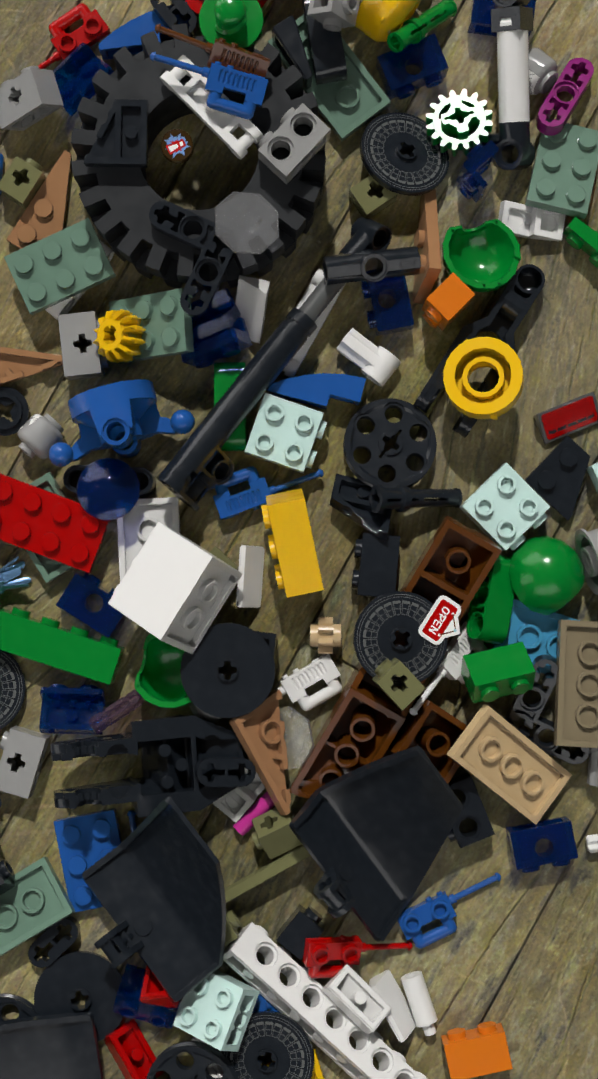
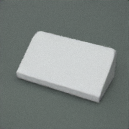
[232,275,270,344]
[236,545,265,608]
[322,964,392,1034]
[369,970,416,1043]

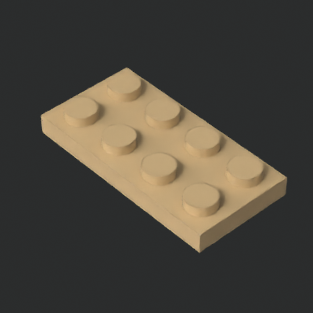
[446,704,572,825]

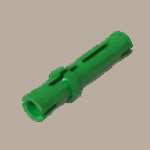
[387,0,457,53]

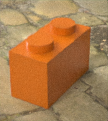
[421,272,475,331]
[441,1021,513,1079]

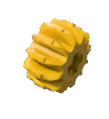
[93,309,146,363]

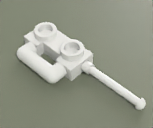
[409,621,488,716]
[277,654,342,711]

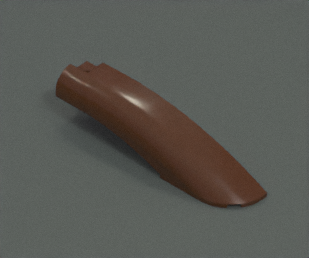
[290,515,502,799]

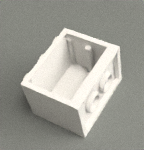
[108,522,242,654]

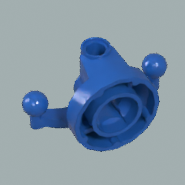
[49,379,195,467]

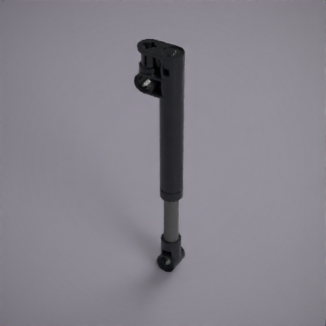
[157,217,392,512]

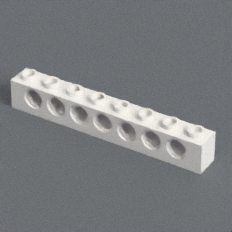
[223,922,428,1079]

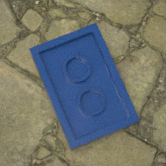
[53,808,122,912]

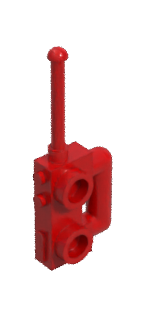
[38,3,111,69]
[303,935,413,979]

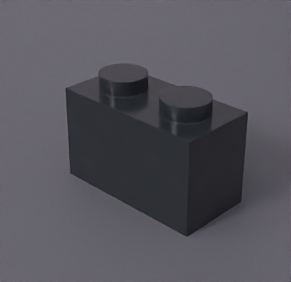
[351,533,400,597]

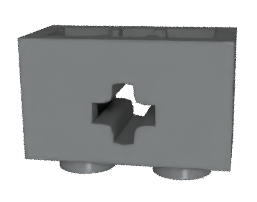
[0,66,64,131]
[58,311,109,380]
[0,725,51,799]

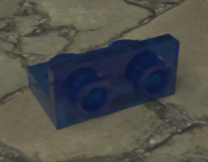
[53,43,114,117]

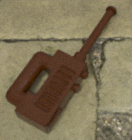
[155,24,271,96]

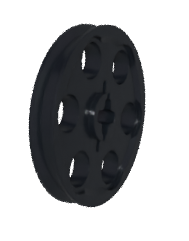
[343,398,437,488]
[146,1041,238,1079]

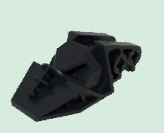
[50,714,245,818]

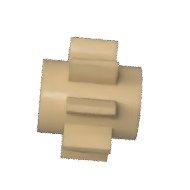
[310,617,341,654]

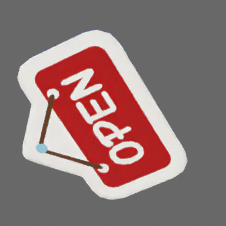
[418,595,461,645]

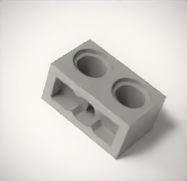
[258,103,331,185]

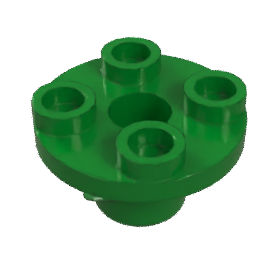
[199,0,263,50]

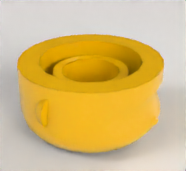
[355,0,421,42]
[443,337,524,420]

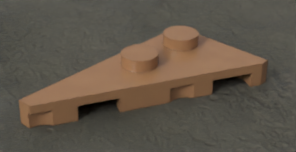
[412,188,442,304]
[0,347,63,386]

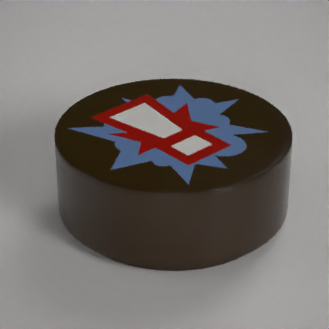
[161,129,194,164]

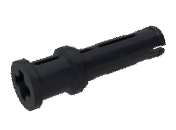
[369,485,463,513]

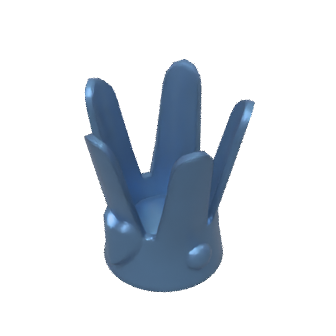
[0,556,32,594]

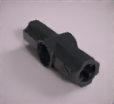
[322,246,421,285]

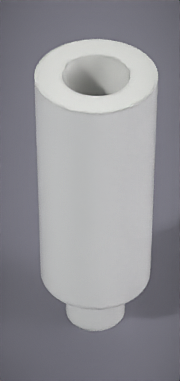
[401,971,438,1036]

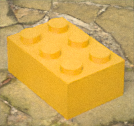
[261,488,324,598]

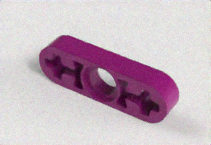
[536,58,594,136]

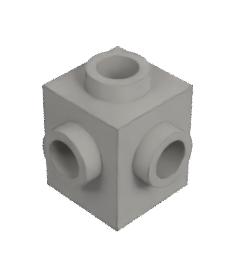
[307,0,360,32]

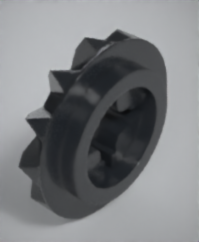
[0,387,30,436]

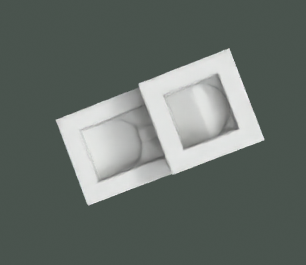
[498,200,566,241]
[213,759,265,823]

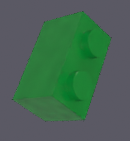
[461,642,536,704]

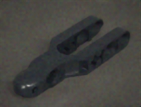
[413,264,545,438]

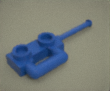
[150,52,268,119]
[213,466,324,520]
[397,873,501,949]

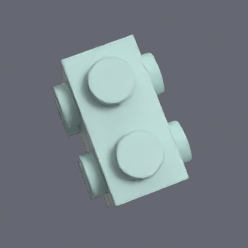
[244,393,327,473]
[459,462,550,551]
[173,970,260,1052]

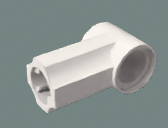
[336,328,401,387]

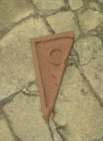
[6,150,72,249]
[229,689,291,815]

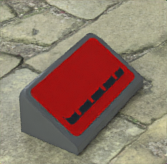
[533,391,598,444]

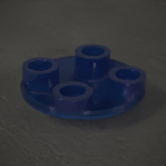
[77,458,140,521]

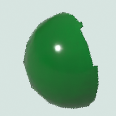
[442,219,521,292]
[509,536,585,615]
[134,633,192,708]

